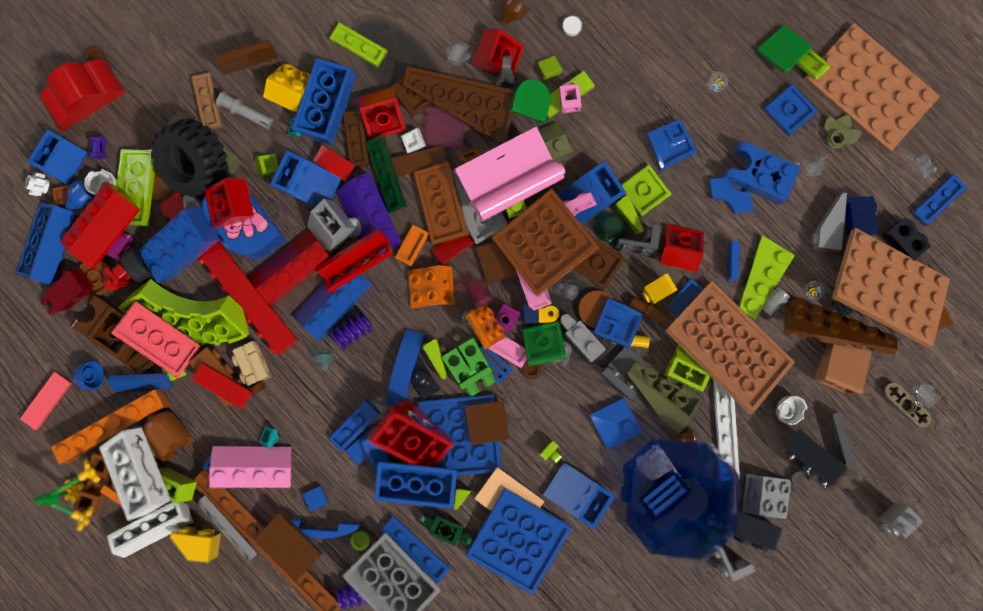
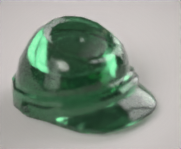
[594,212,630,245]

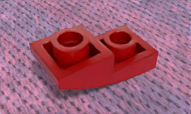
[313,144,355,181]

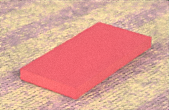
[111,301,201,378]

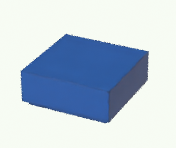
[302,486,329,512]

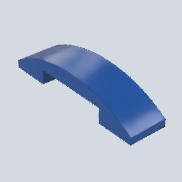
[386,330,425,405]
[288,518,361,539]

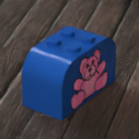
[203,174,287,260]

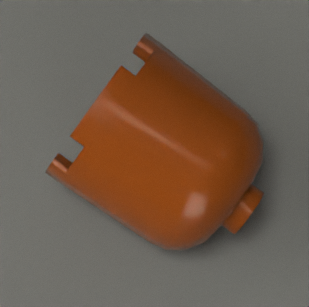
[142,412,193,461]

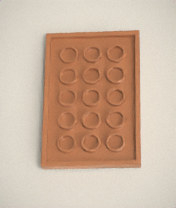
[804,23,940,153]
[832,228,950,348]
[665,281,795,414]

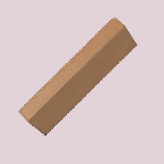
[191,72,223,130]

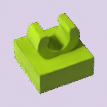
[539,440,562,463]

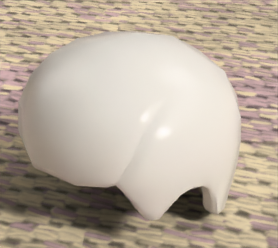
[84,169,117,197]
[776,396,807,425]

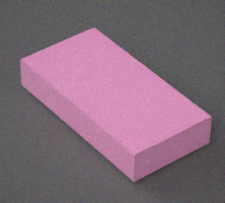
[488,337,527,368]

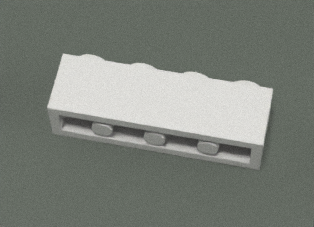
[107,502,193,558]

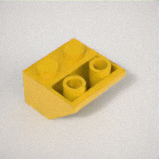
[263,63,310,113]
[171,526,221,562]

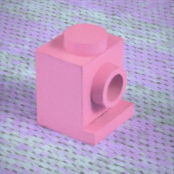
[559,82,582,113]

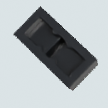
[882,217,931,261]

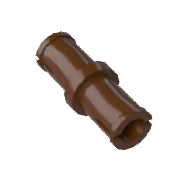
[629,296,668,325]

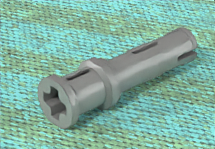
[216,91,273,129]

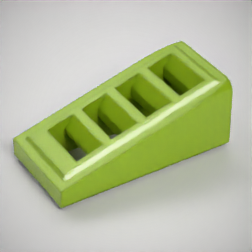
[614,194,644,236]
[423,339,447,380]

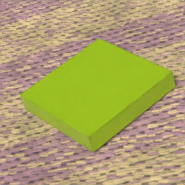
[621,165,672,217]

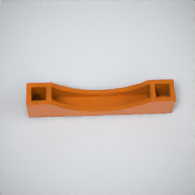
[51,390,171,465]

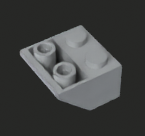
[307,199,357,255]

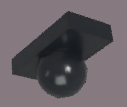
[411,357,440,400]

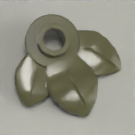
[824,115,862,149]

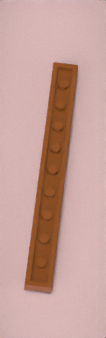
[194,469,341,611]

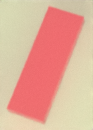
[20,372,72,430]

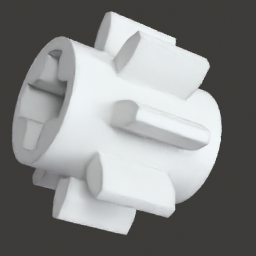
[25,172,49,196]

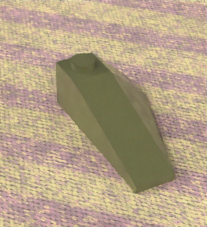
[627,361,704,434]

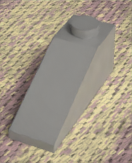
[811,193,847,252]

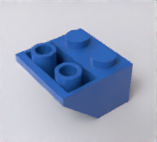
[27,129,88,185]

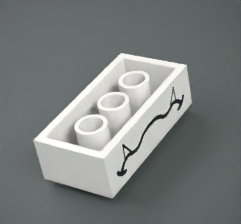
[99,428,170,520]

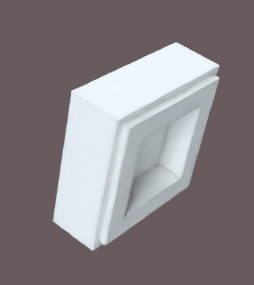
[401,128,426,154]

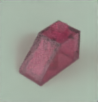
[465,279,493,309]

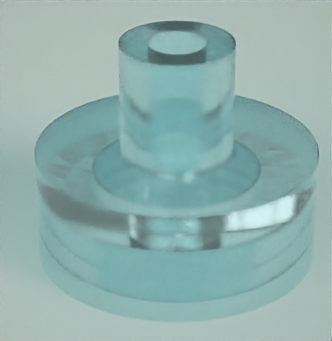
[315,354,334,370]

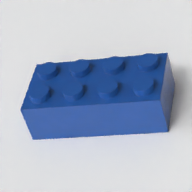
[138,206,220,283]

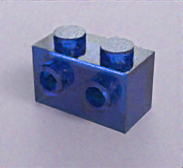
[845,196,879,238]

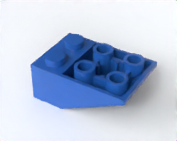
[270,151,342,208]
[557,161,626,225]
[543,462,615,529]

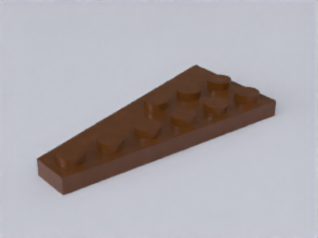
[403,66,515,145]
[783,295,898,355]

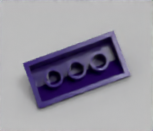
[337,172,402,260]

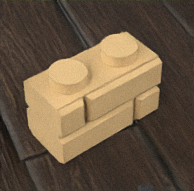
[232,341,272,386]

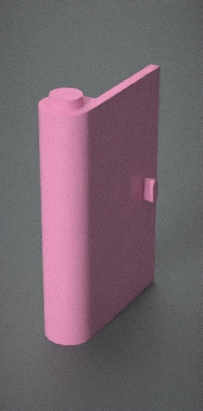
[454,126,565,222]

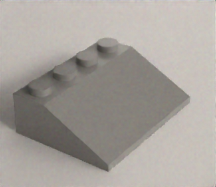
[342,533,441,611]

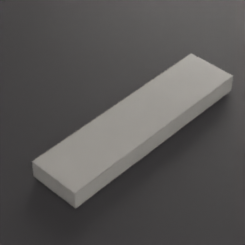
[198,496,257,562]

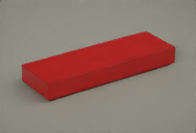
[191,363,253,409]

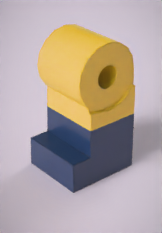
[523,304,559,324]

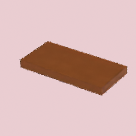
[413,161,469,245]

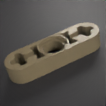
[882,383,931,427]

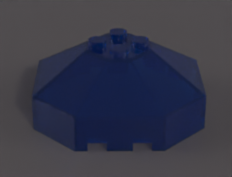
[621,439,740,561]

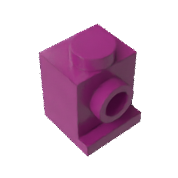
[106,232,134,262]
[495,304,521,334]

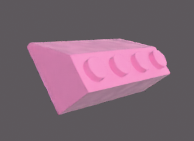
[209,446,292,488]

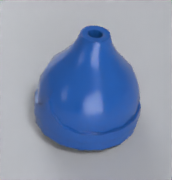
[65,180,94,211]
[72,361,104,390]

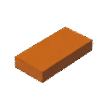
[394,224,429,267]

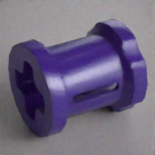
[89,137,107,159]

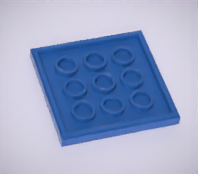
[418,394,502,476]
[465,488,573,595]

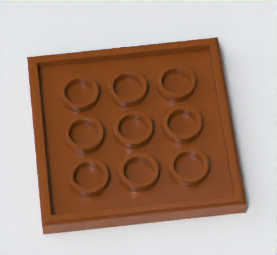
[491,189,600,297]

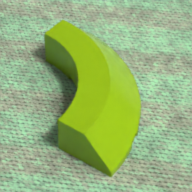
[118,279,249,346]

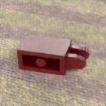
[41,269,94,315]

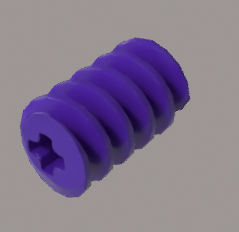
[329,310,373,350]
[337,584,368,610]

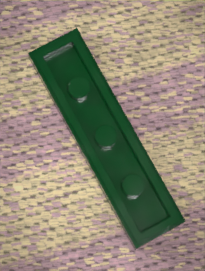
[366,135,407,213]

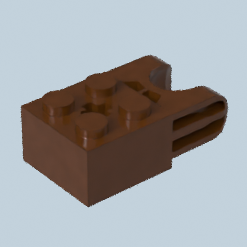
[69,294,135,363]

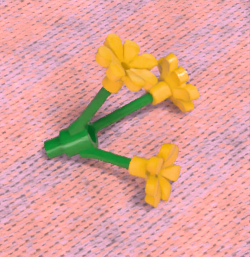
[34,459,100,531]

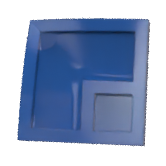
[646,119,697,172]
[594,298,643,349]
[590,398,642,450]

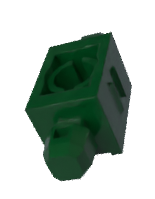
[420,514,473,546]

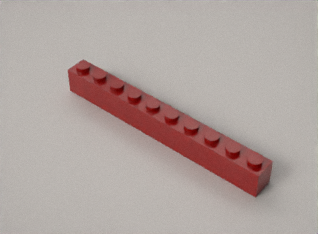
[160,192,299,355]

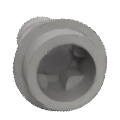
[762,287,790,316]

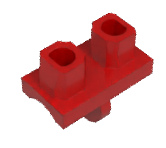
[103,264,134,291]

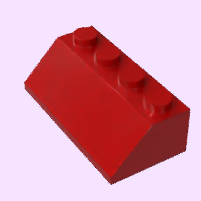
[60,182,140,270]
[249,229,331,306]

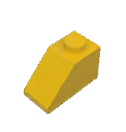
[642,273,677,304]

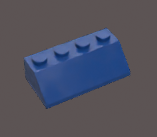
[292,58,357,146]
[16,203,76,285]
[293,268,373,341]
[374,461,457,509]

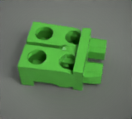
[441,337,496,397]

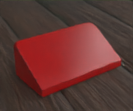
[432,235,473,266]

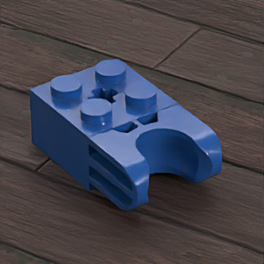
[723,141,801,205]

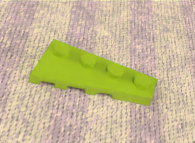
[738,235,795,320]

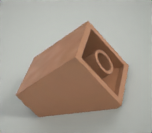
[813,343,872,395]

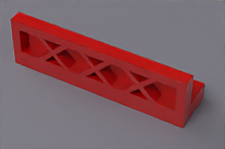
[317,228,393,293]

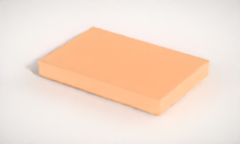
[474,466,545,510]

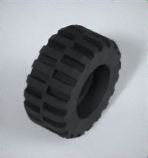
[151,118,228,197]

